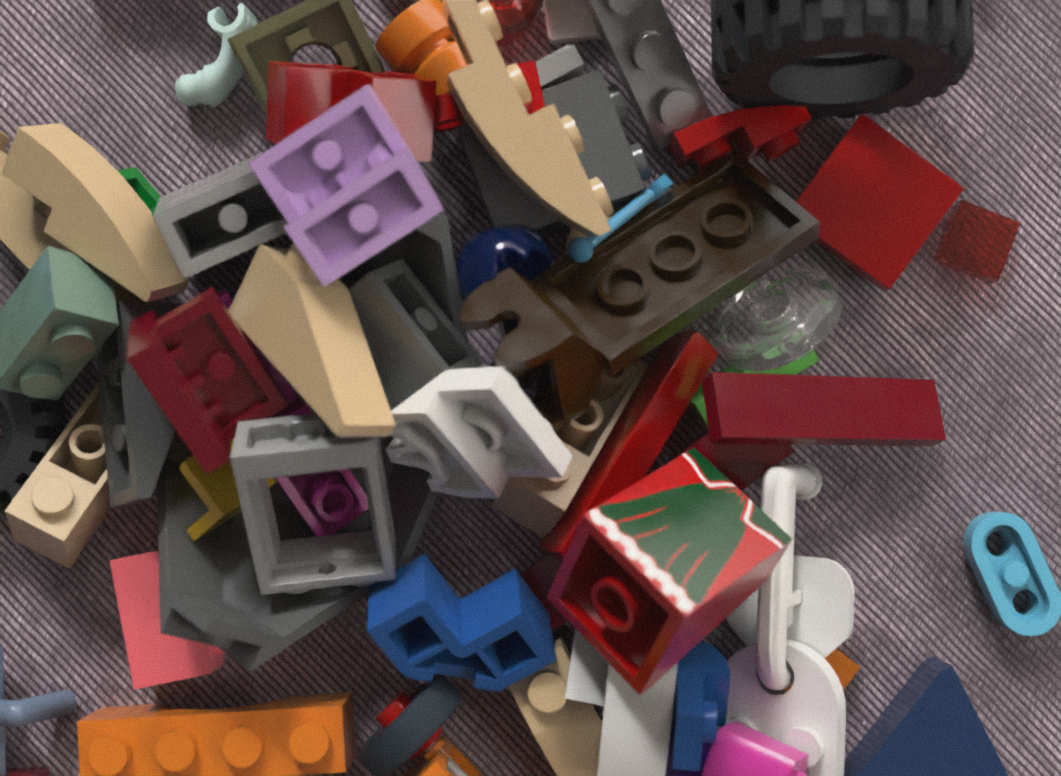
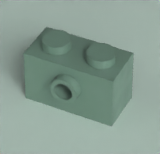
[0,246,119,401]

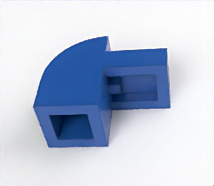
[671,640,731,771]

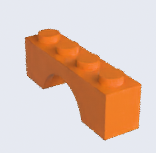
[77,692,356,776]

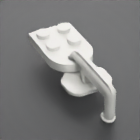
[711,464,855,776]

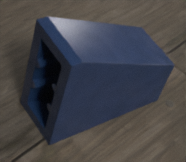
[844,656,1008,776]

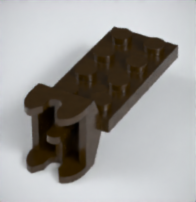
[460,150,820,432]

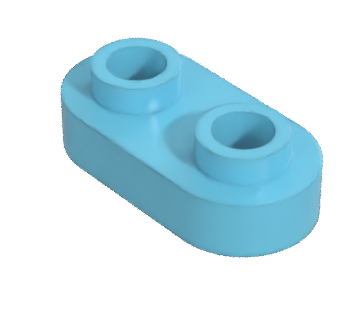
[963,511,1061,636]

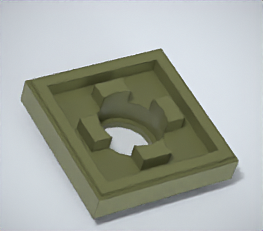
[227,0,385,115]

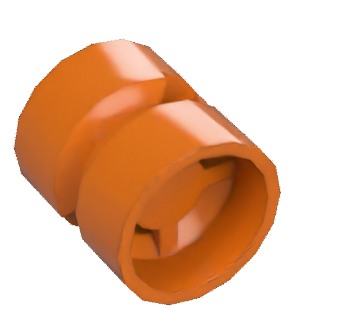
[375,0,467,95]

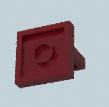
[126,287,288,474]

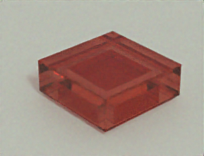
[933,200,1021,284]

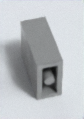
[153,150,288,279]

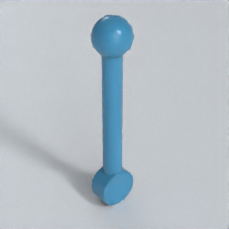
[568,173,674,263]

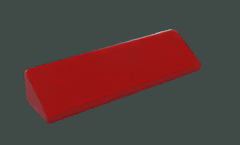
[538,330,719,561]

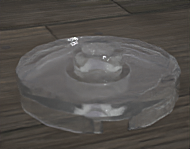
[715,267,843,372]

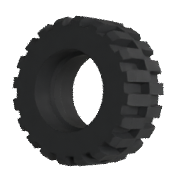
[711,0,975,119]

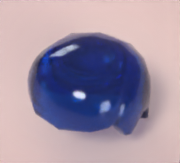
[456,224,554,304]

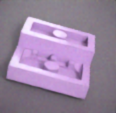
[248,85,444,287]

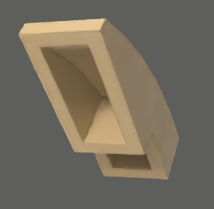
[1,123,190,303]

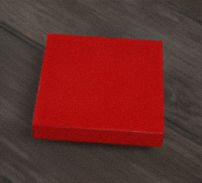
[796,113,964,292]

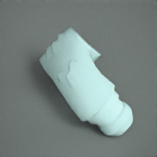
[175,3,258,107]

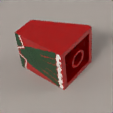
[546,447,793,695]

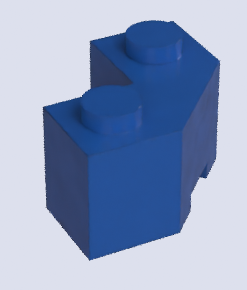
[367,554,556,692]

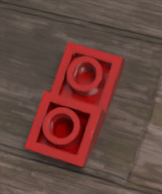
[668,105,811,169]

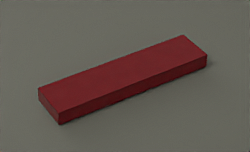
[701,372,946,446]

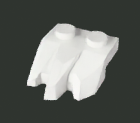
[386,367,573,499]

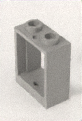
[230,413,396,595]

